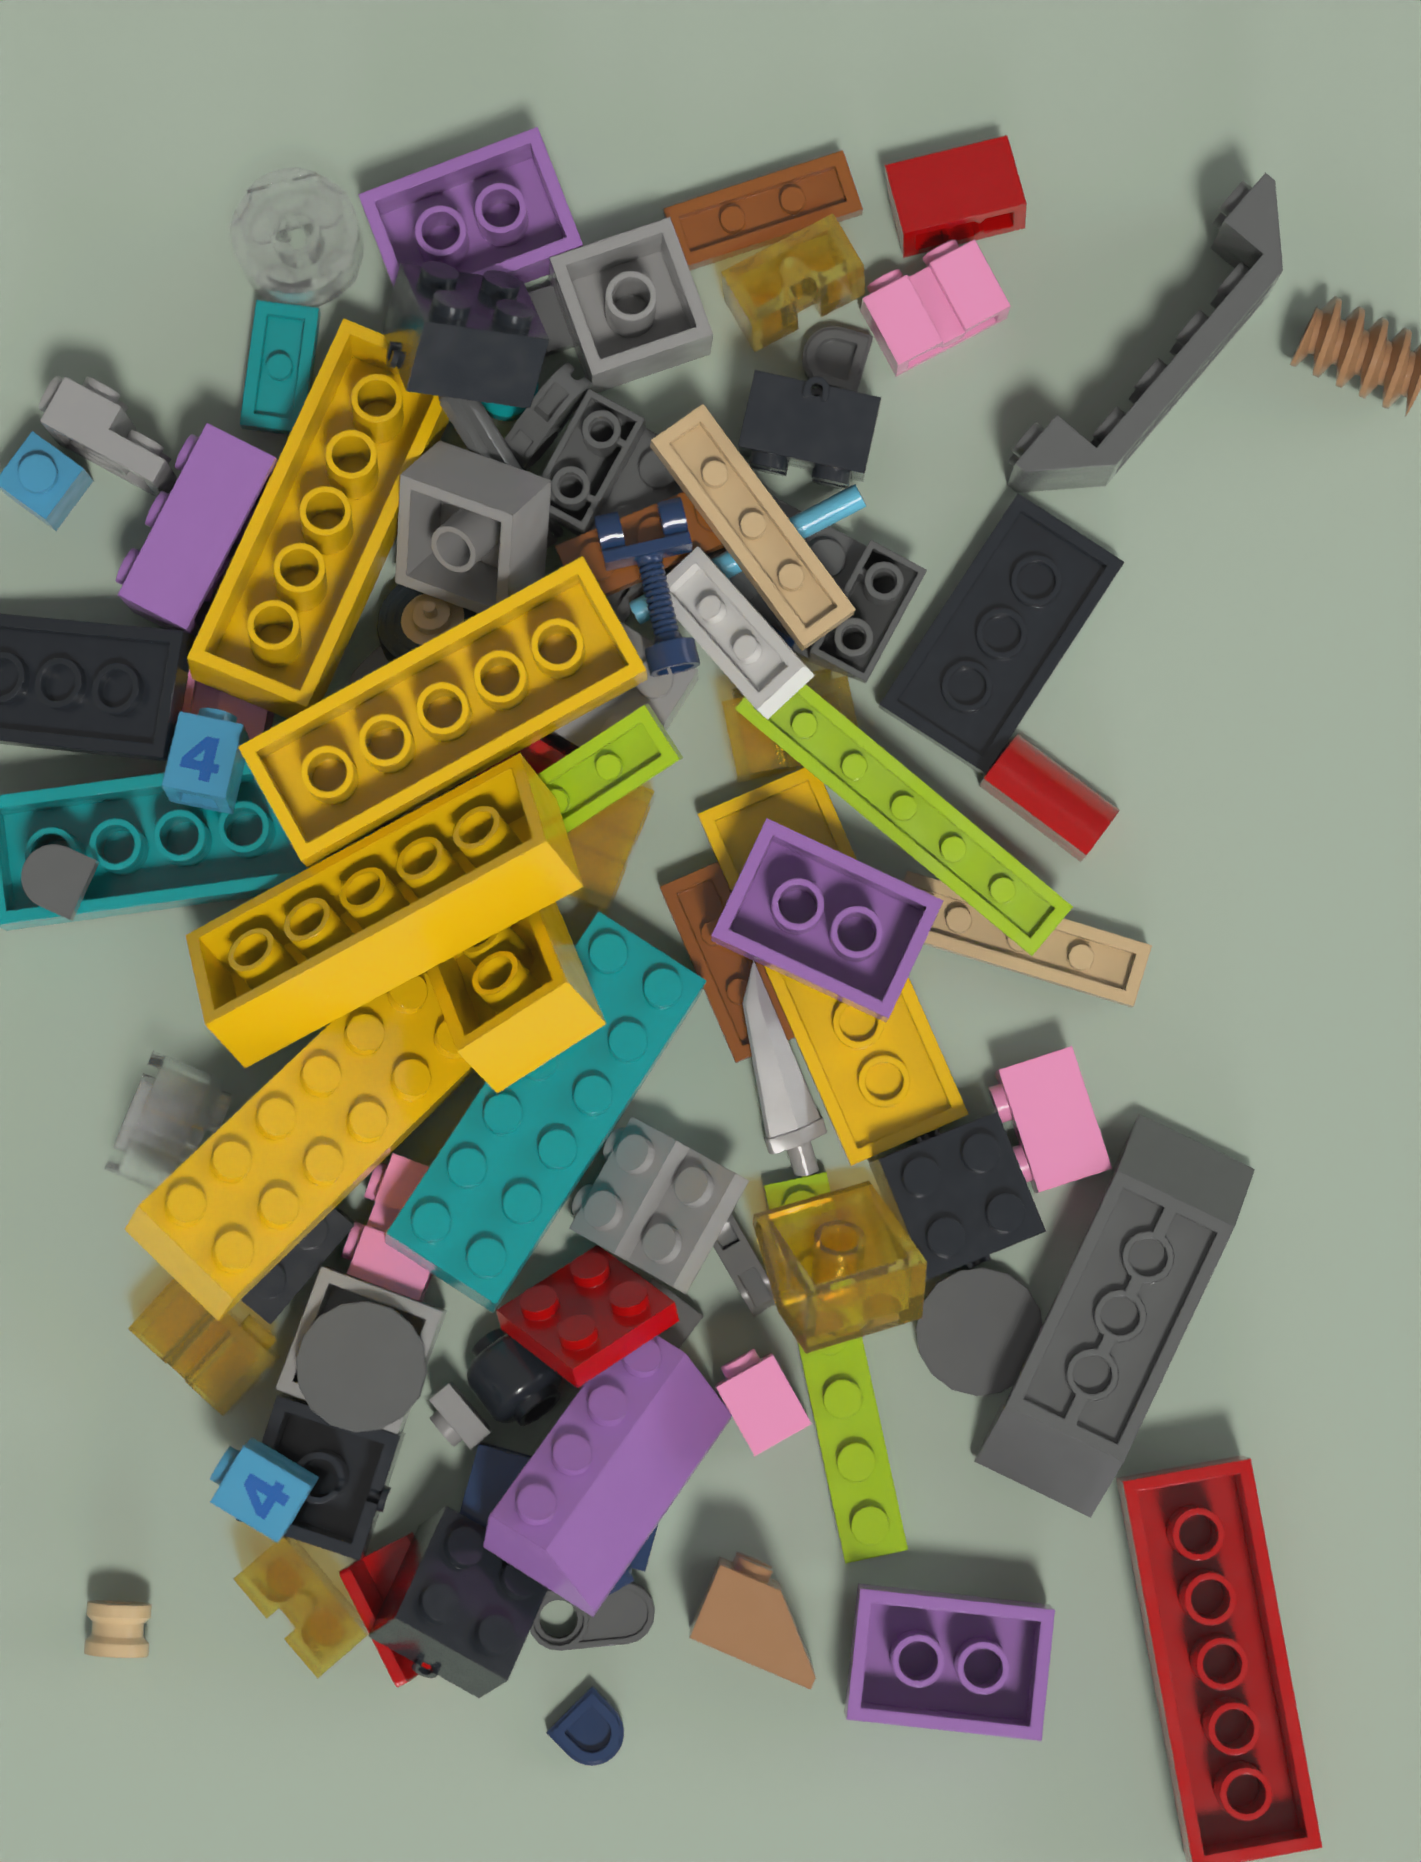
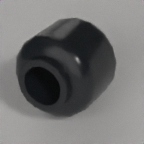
[467,1328,562,1426]

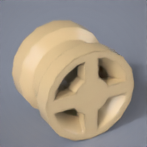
[84,1600,152,1658]

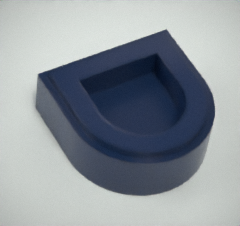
[546,1685,624,1766]

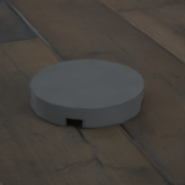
[915,1268,1042,1396]
[296,1301,428,1432]

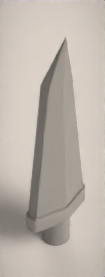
[742,960,827,1177]

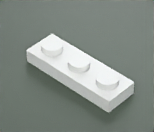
[666,546,815,720]

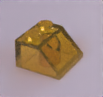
[753,1181,927,1354]

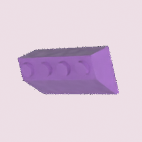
[483,1336,732,1617]

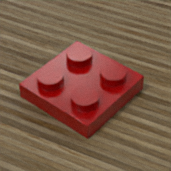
[496,1245,679,1388]

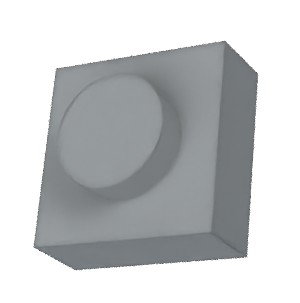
[429,1382,493,1449]

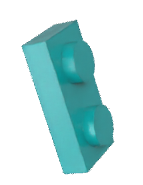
[240,300,321,435]

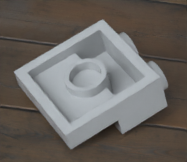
[39,376,178,497]
[569,1116,749,1294]

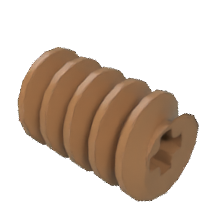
[1289,296,1421,417]

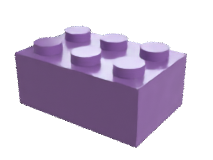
[358,127,583,289]
[116,423,277,643]
[711,818,943,1022]
[844,1583,1055,1741]

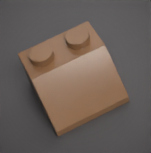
[689,1552,816,1690]

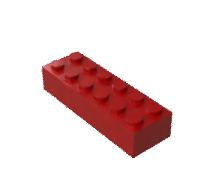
[1116,1455,1323,1862]

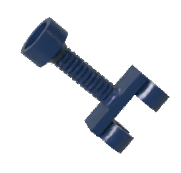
[594,497,700,677]

